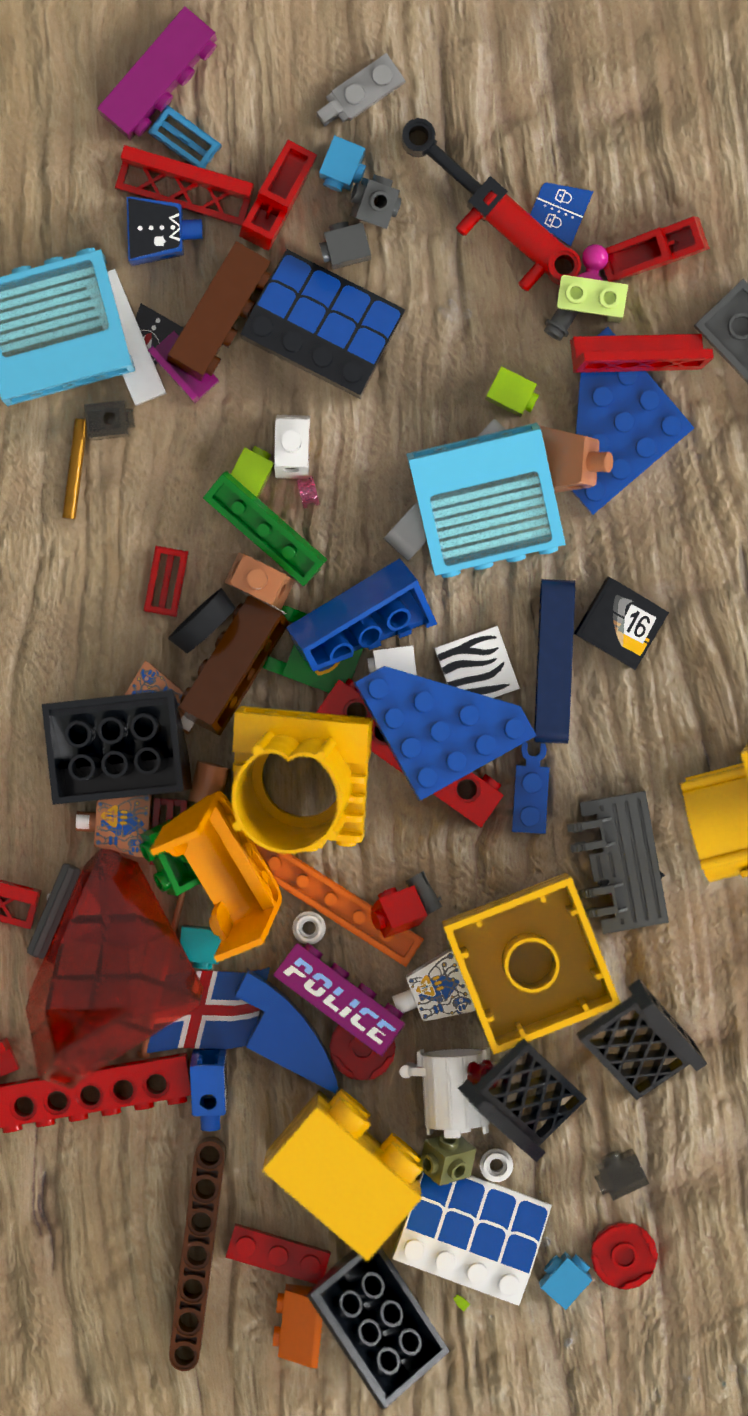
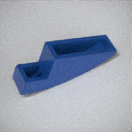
[235,968,338,1093]

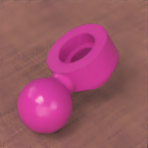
[577,244,608,281]

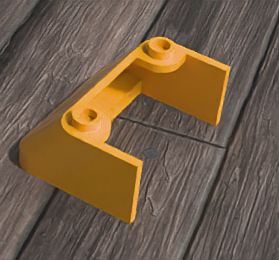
[150,791,282,962]

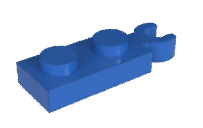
[512,742,550,834]

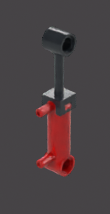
[402,118,581,291]

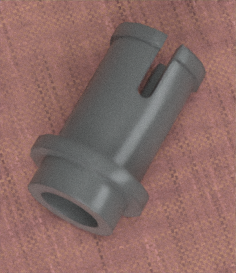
[544,309,579,341]
[405,871,442,914]

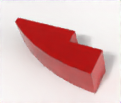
[239,140,317,251]
[604,216,710,282]

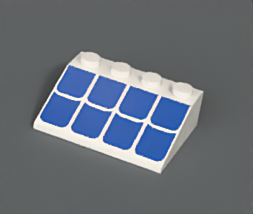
[392,1171,552,1306]

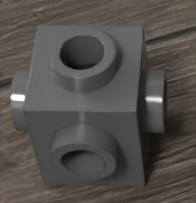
[350,174,401,229]

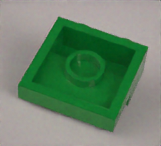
[139,819,200,896]

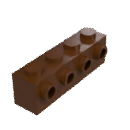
[166,241,272,381]
[178,595,289,736]

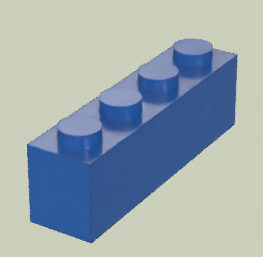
[286,558,437,672]

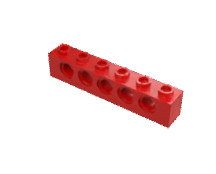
[316,678,504,828]
[0,1052,191,1133]

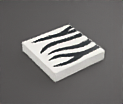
[434,626,520,698]

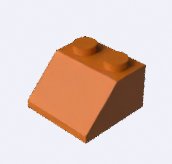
[272,1284,323,1368]

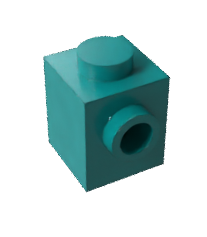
[178,925,221,969]

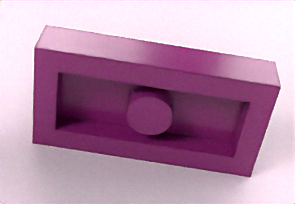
[148,331,219,404]

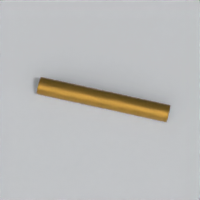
[62,418,88,520]

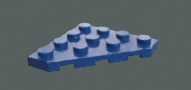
[571,327,694,515]
[354,666,537,801]

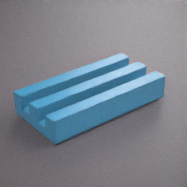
[148,105,222,169]

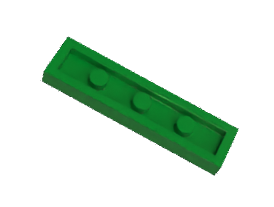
[203,471,328,586]

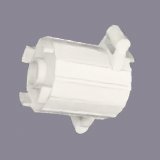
[399,1047,500,1138]

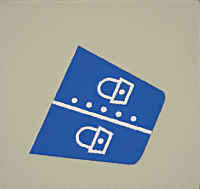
[530,183,594,247]

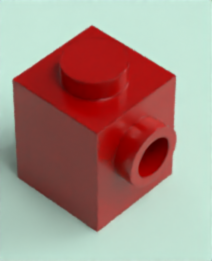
[371,885,428,939]

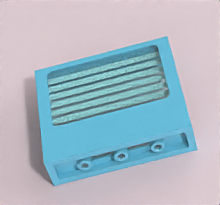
[0,248,136,406]
[406,423,566,578]

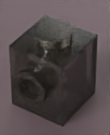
[84,400,135,441]
[595,1149,650,1201]

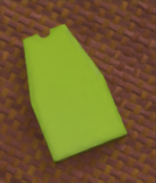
[453,1294,470,1312]

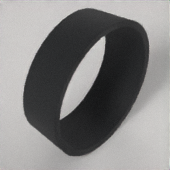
[168,588,236,653]

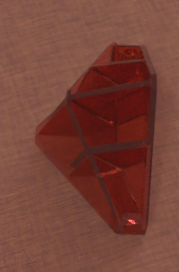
[26,848,203,1089]

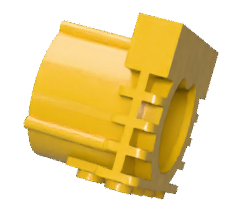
[231,706,373,854]
[680,744,748,882]

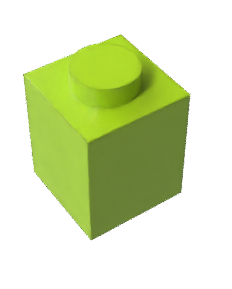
[485,366,539,417]
[231,446,274,498]

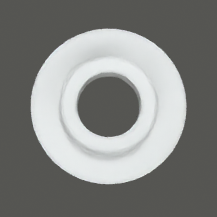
[292,911,326,945]
[480,1148,513,1182]

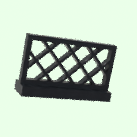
[576,979,707,1100]
[458,1038,587,1162]

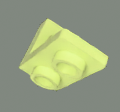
[557,275,628,323]

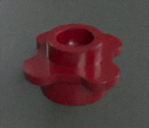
[467,1060,498,1090]

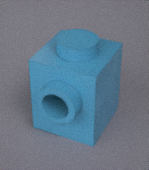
[319,135,366,192]
[539,1252,592,1310]

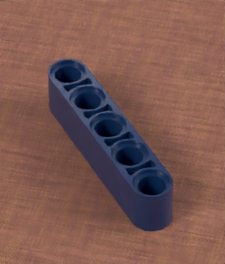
[534,579,575,744]

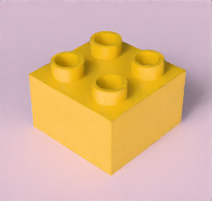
[442,873,621,1055]
[262,1089,423,1261]

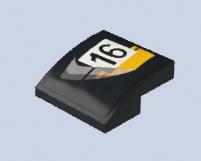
[574,576,669,670]

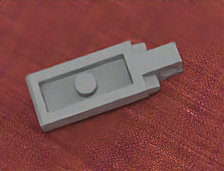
[316,53,405,127]

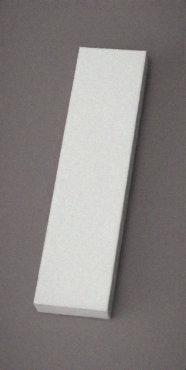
[86,269,166,406]

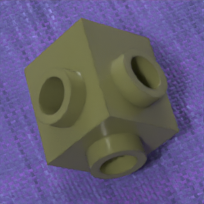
[420,1134,476,1186]

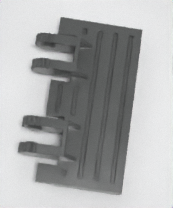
[567,791,669,934]

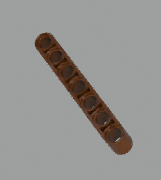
[169,1137,226,1371]

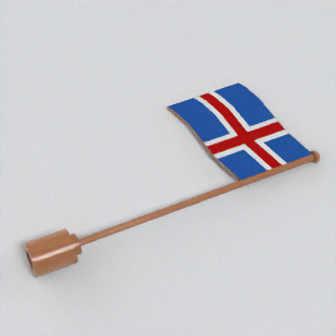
[137,761,270,1059]

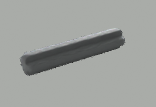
[27,863,81,959]

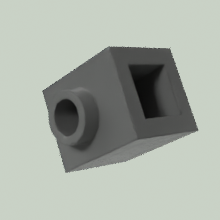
[319,221,371,270]

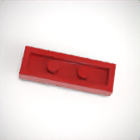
[225,1223,331,1284]

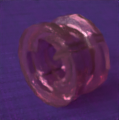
[297,476,320,509]

